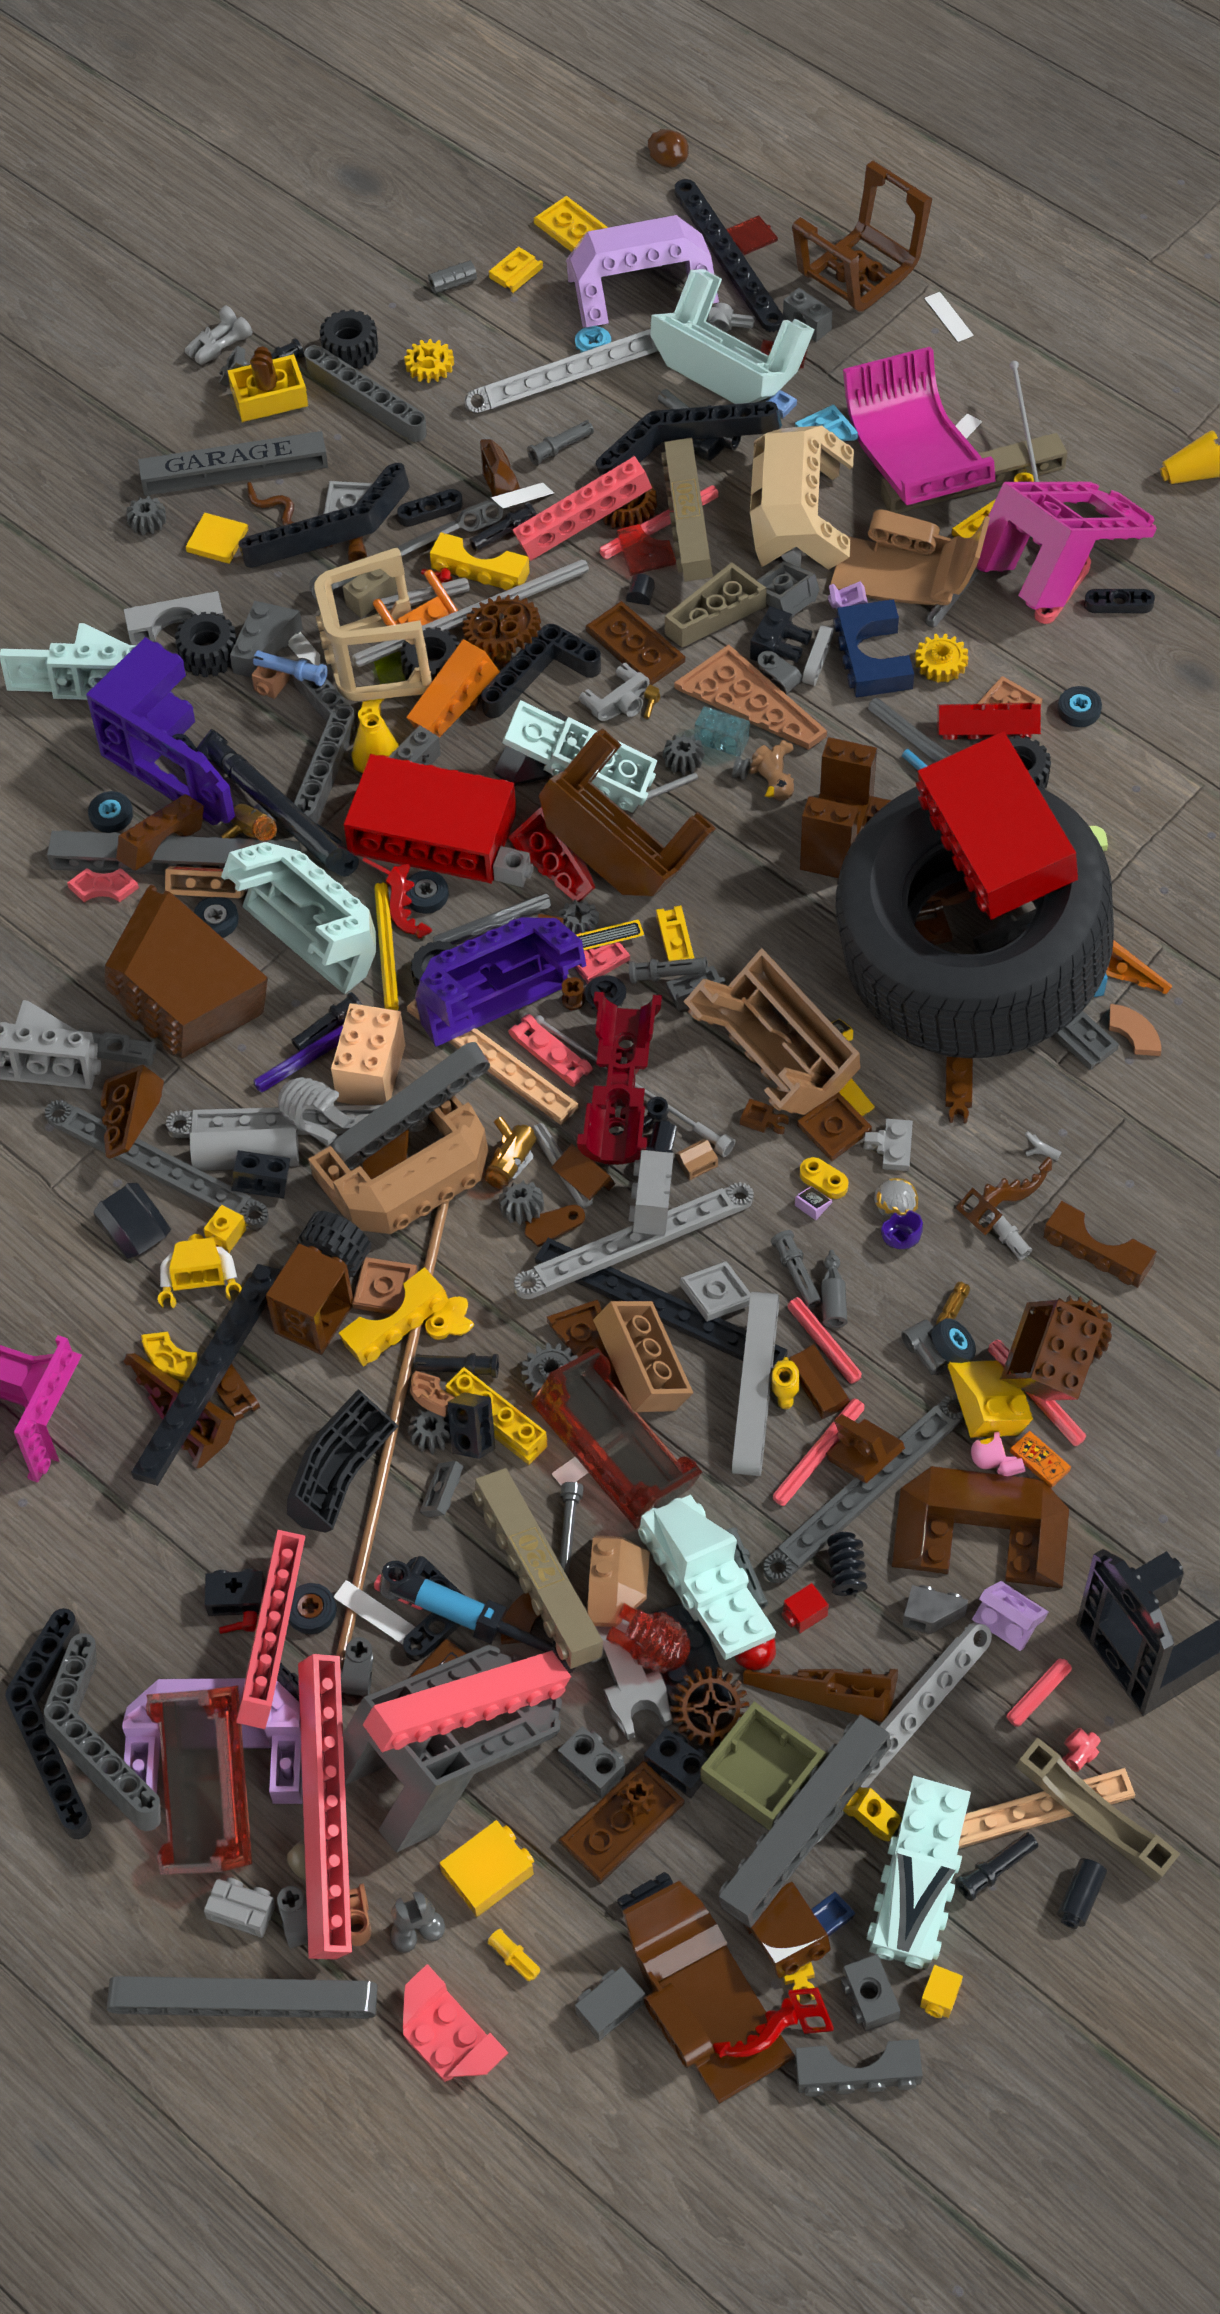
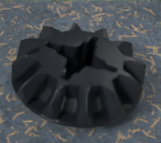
[585,975,626,1009]

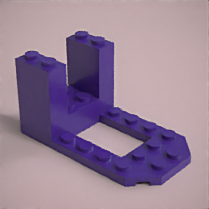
[86,637,235,825]

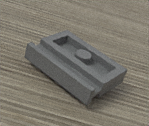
[1054,1011,1119,1070]

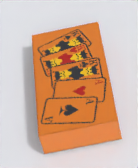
[1010,1431,1071,1488]

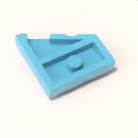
[795,404,858,441]

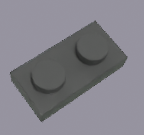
[420,1461,463,1518]

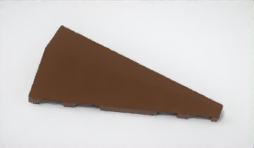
[124,1353,237,1468]

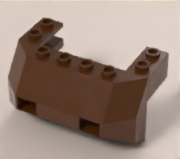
[539,729,716,896]

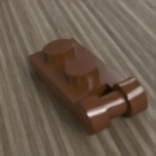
[215,1363,260,1422]

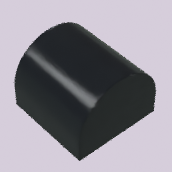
[626,574,655,605]

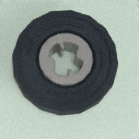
[194,897,239,938]

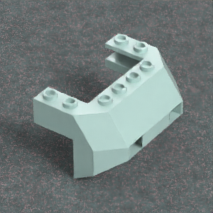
[650,269,815,404]
[221,842,376,995]

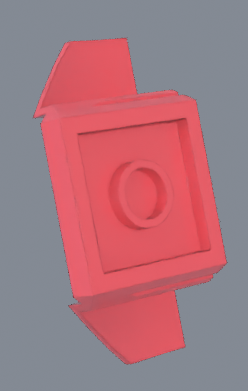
[403,1964,509,2082]

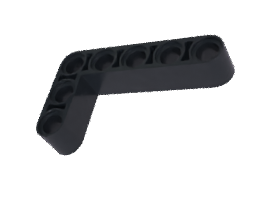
[481,624,601,718]

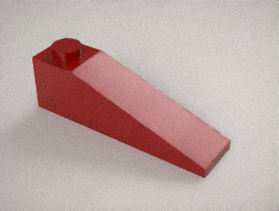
[508,807,596,902]

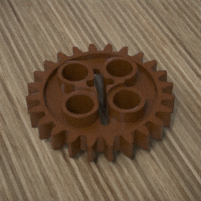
[462,595,541,657]

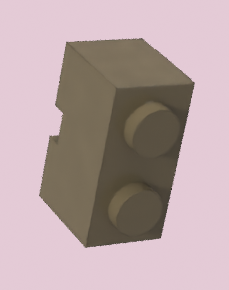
[343,569,397,618]

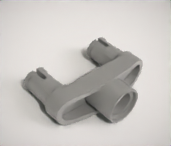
[579,663,649,721]

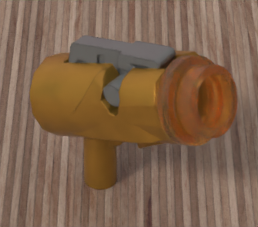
[221,804,277,841]
[485,1116,537,1189]

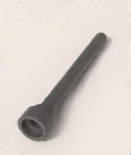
[559,1482,584,1579]

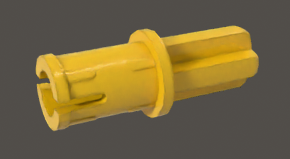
[488,1929,540,1981]

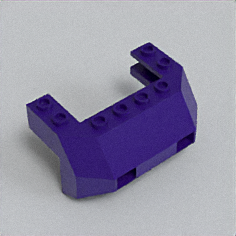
[415,917,587,1047]

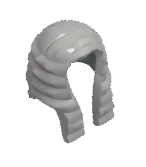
[278,1077,352,1146]

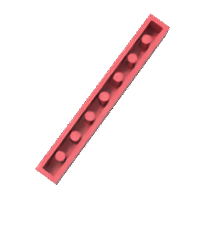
[236,1530,305,1729]
[363,1651,571,1752]

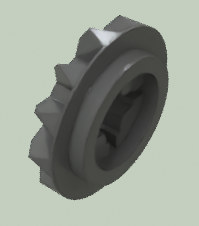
[559,899,599,935]

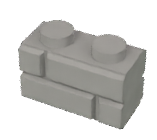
[204,1878,276,1938]

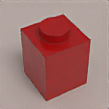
[782,1583,829,1634]

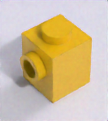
[204,1205,247,1253]

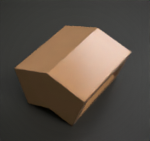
[675,1139,718,1181]

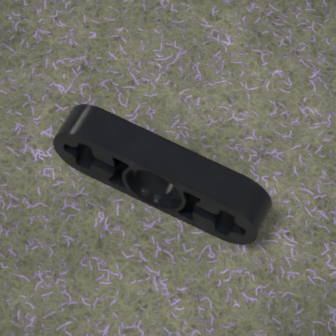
[397,489,463,527]
[1084,589,1155,613]

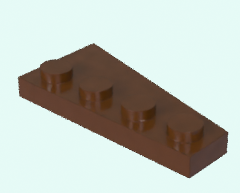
[546,1299,627,1404]

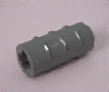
[428,260,477,294]

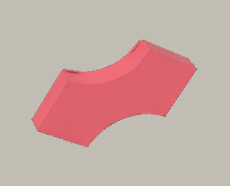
[67,868,139,902]

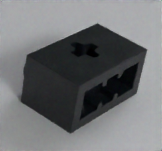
[205,1569,265,1616]

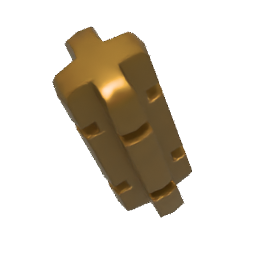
[936,1281,970,1325]

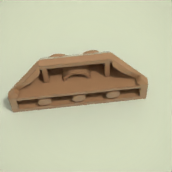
[588,1536,650,1627]

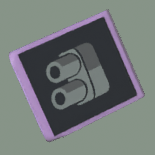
[795,1186,832,1220]

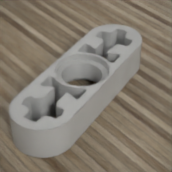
[802,625,834,686]

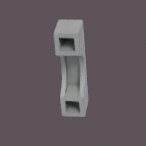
[124,591,223,645]

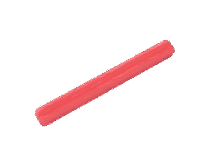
[988,1339,1086,1446]
[773,1398,864,1506]

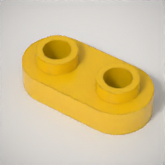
[800,1157,848,1199]

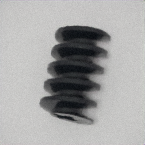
[827,1531,868,1596]

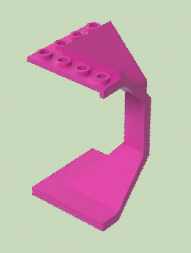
[0,1335,82,1482]

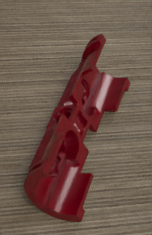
[577,992,662,1165]

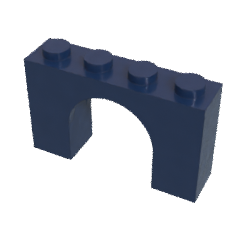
[833,599,914,698]

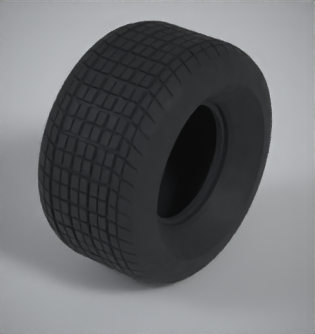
[835,785,1114,1058]

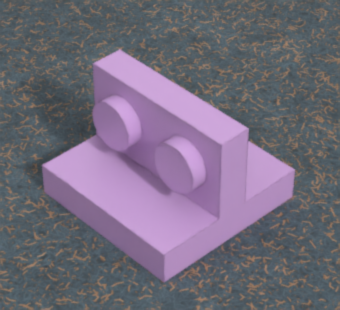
[972,1581,1049,1651]

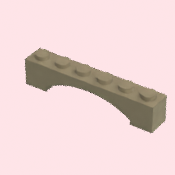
[1015,1737,1180,1883]

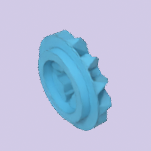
[575,326,611,352]

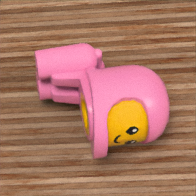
[971,1432,1026,1476]

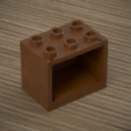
[266,1243,353,1355]
[1000,1300,1105,1401]

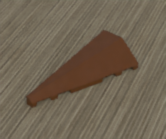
[743,1669,898,1722]

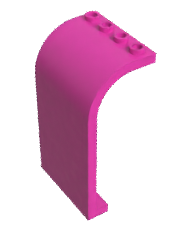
[843,347,996,505]

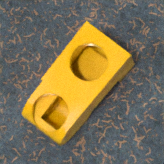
[843,1787,902,1841]

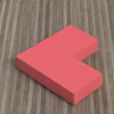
[574,933,630,984]

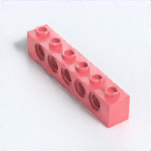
[512,456,652,561]

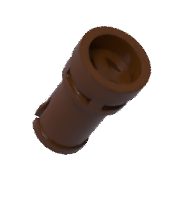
[348,536,367,563]

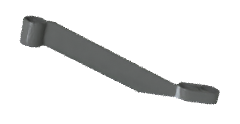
[309,500,503,599]

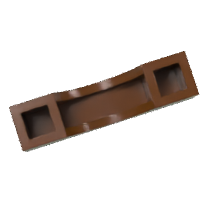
[116,794,204,871]
[1043,1201,1157,1288]

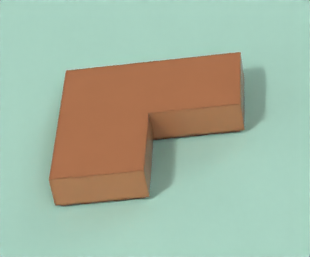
[977,676,1043,705]

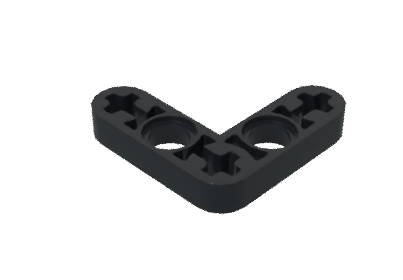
[403,1557,464,1661]

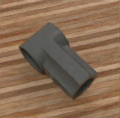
[901,1319,949,1375]

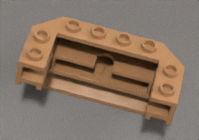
[683,948,861,1115]

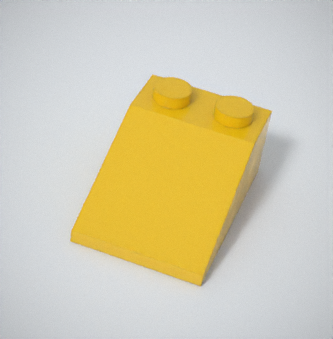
[948,1360,1033,1438]

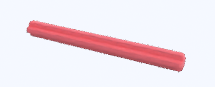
[599,485,719,559]

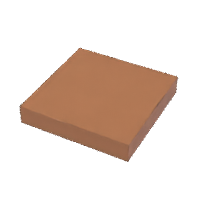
[352,1257,417,1314]

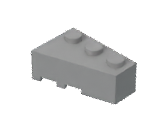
[629,1150,674,1236]

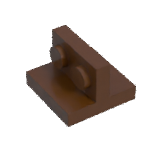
[826,1414,905,1484]

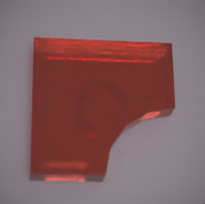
[617,524,676,576]

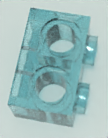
[695,706,750,756]

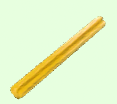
[374,882,399,1011]

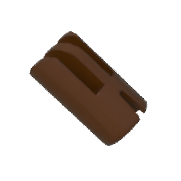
[250,346,277,391]

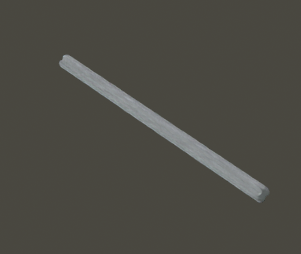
[352,560,589,667]

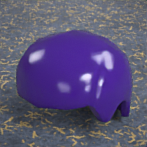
[881,1210,923,1249]

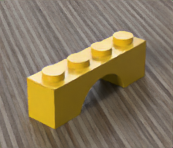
[430,532,530,591]
[338,1267,449,1367]

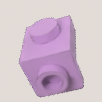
[828,581,868,609]

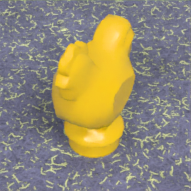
[772,1357,799,1409]

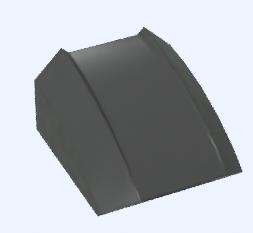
[757,561,820,618]

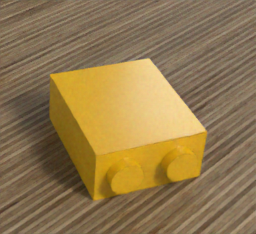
[439,1820,534,1917]

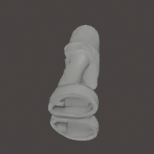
[185,305,252,365]

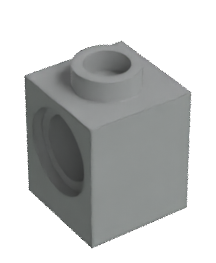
[493,846,533,887]

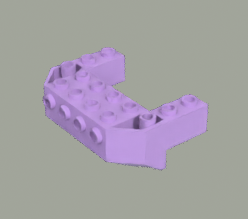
[122,1678,303,1804]

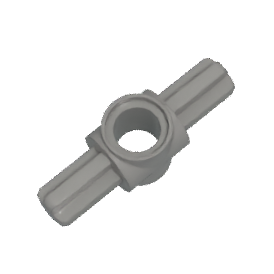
[706,303,754,332]

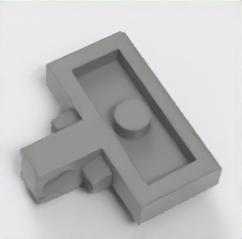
[864,1119,913,1171]

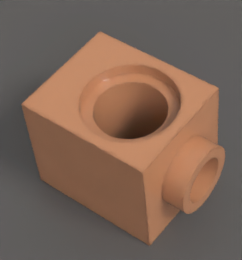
[252,666,290,699]

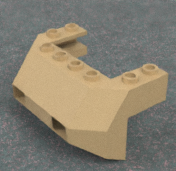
[750,425,854,570]

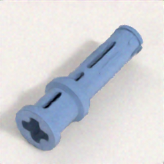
[253,650,327,686]

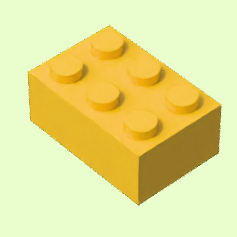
[227,354,308,422]

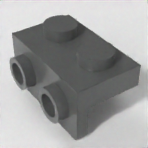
[666,965,726,1011]

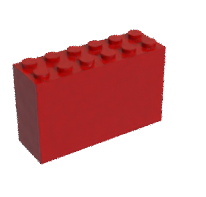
[916,731,1078,920]
[344,754,516,884]

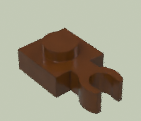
[740,1099,789,1134]

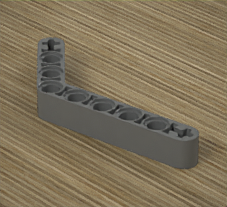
[292,658,356,823]
[44,1633,161,1831]

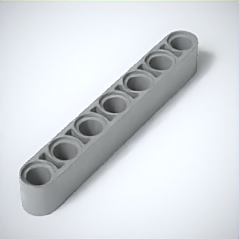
[732,1292,779,1476]

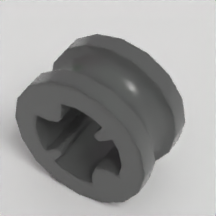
[732,756,750,780]

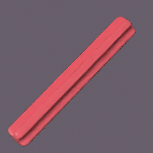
[788,1297,862,1384]

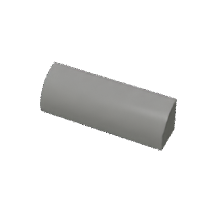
[190,1127,299,1171]

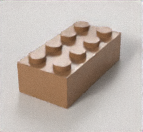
[593,1301,693,1412]

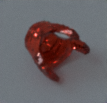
[606,1603,690,1673]

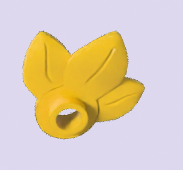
[425,1297,474,1340]

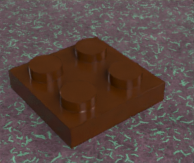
[797,1092,872,1161]

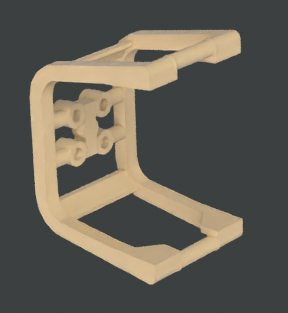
[314,548,432,701]

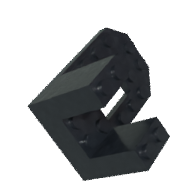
[1076,1549,1220,1716]

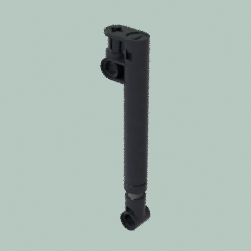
[196,729,359,877]

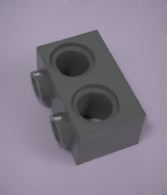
[558,1726,625,1798]

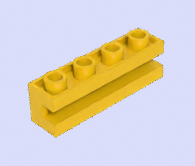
[445,1367,548,1465]

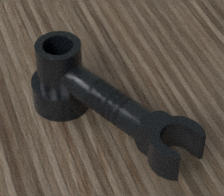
[612,1096,669,1135]

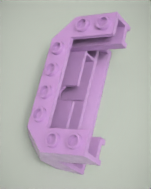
[566,215,719,328]

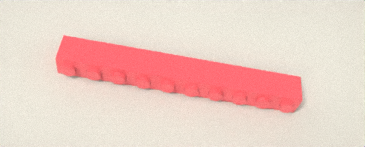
[298,1654,352,1959]

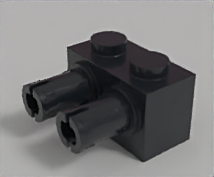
[750,606,812,663]

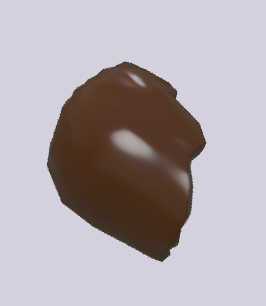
[648,129,689,168]

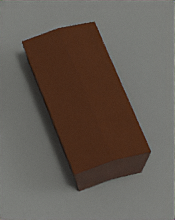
[789,1344,850,1419]

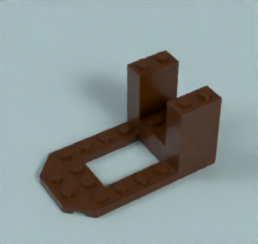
[800,737,970,899]

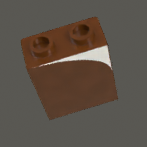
[743,1881,831,1979]

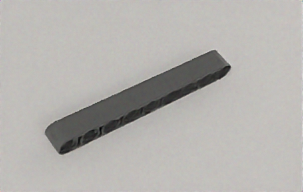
[106,1976,378,2019]

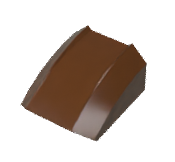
[480,439,520,497]

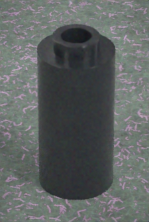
[1057,1858,1107,1929]

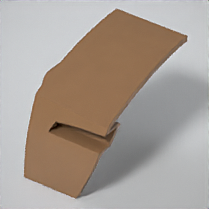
[830,510,990,605]

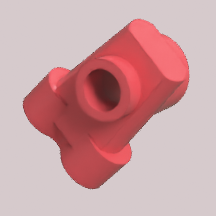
[1062,1728,1101,1772]

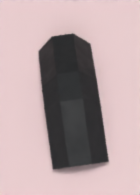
[287,1389,398,1533]

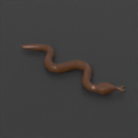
[247,482,333,549]

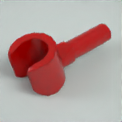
[421,568,453,583]
[219,1611,258,1634]

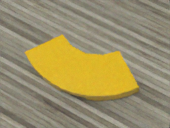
[141,1332,198,1381]

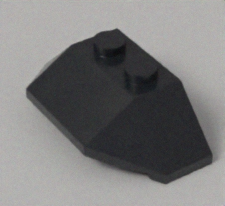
[494,711,568,786]

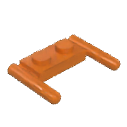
[373,569,458,626]

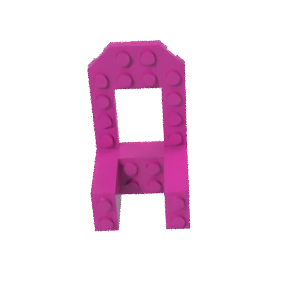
[976,482,1157,609]

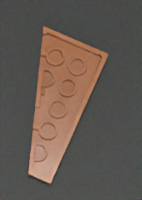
[674,645,827,750]

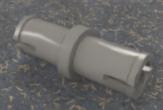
[985,1209,1033,1261]

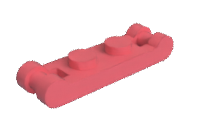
[508,1014,593,1087]

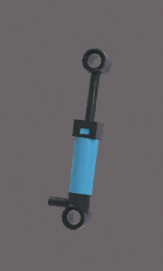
[379,1556,576,1674]

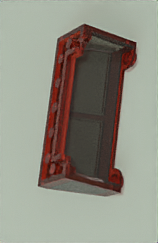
[531,1348,702,1529]
[146,1685,252,1875]

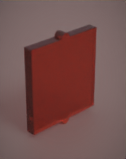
[726,215,778,255]

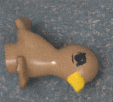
[749,740,794,801]

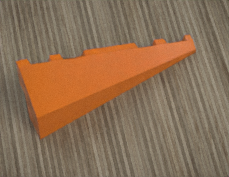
[1106,941,1172,994]

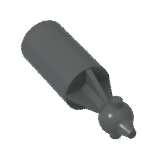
[821,1250,848,1328]

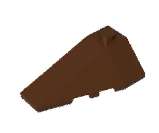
[101,1064,164,1159]

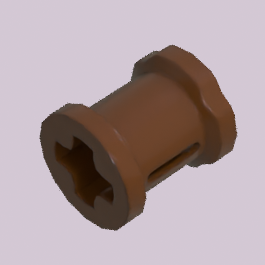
[561,977,585,1010]

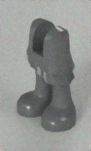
[390,1892,445,1953]

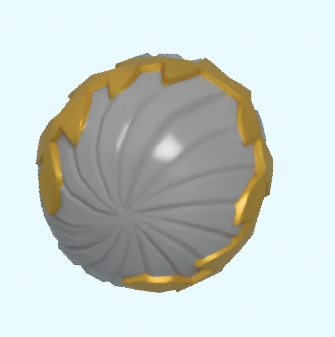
[874,1178,918,1217]

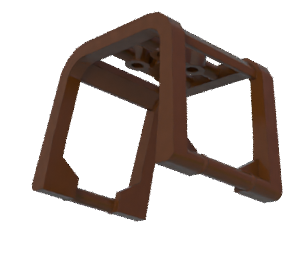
[792,160,932,311]

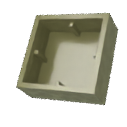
[701,1702,826,1830]

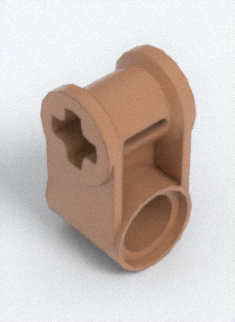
[349,1883,371,1946]

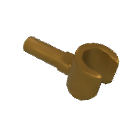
[644,685,661,719]

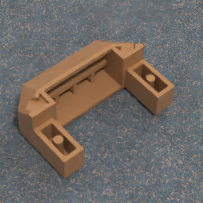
[308,1095,488,1234]

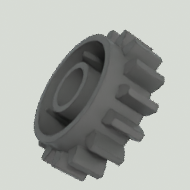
[521,1343,582,1403]

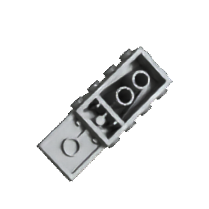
[0,1000,101,1089]

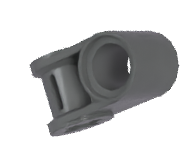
[757,651,802,695]
[341,1637,373,1696]
[277,1886,308,1949]

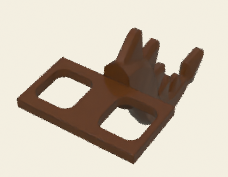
[956,1157,1052,1236]

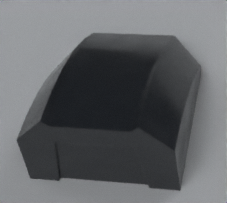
[93,1183,172,1259]

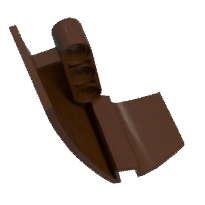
[623,1881,795,2104]

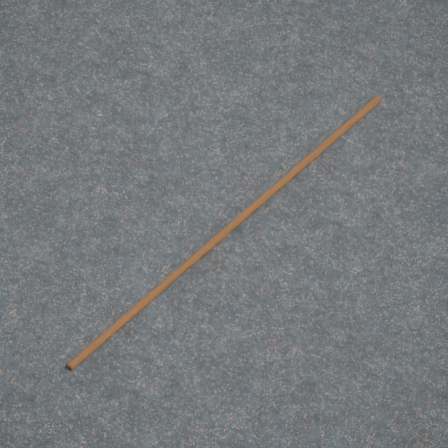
[336,1202,449,1673]

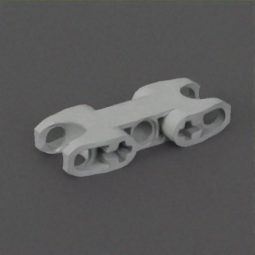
[585,1607,672,1740]

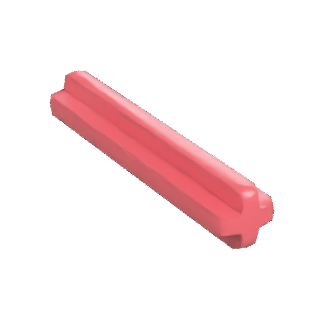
[1007,1658,1072,1727]

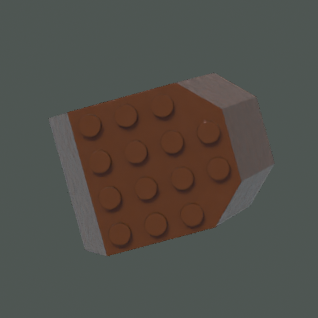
[105,885,268,1059]

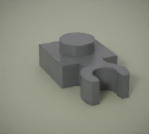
[219,346,247,386]

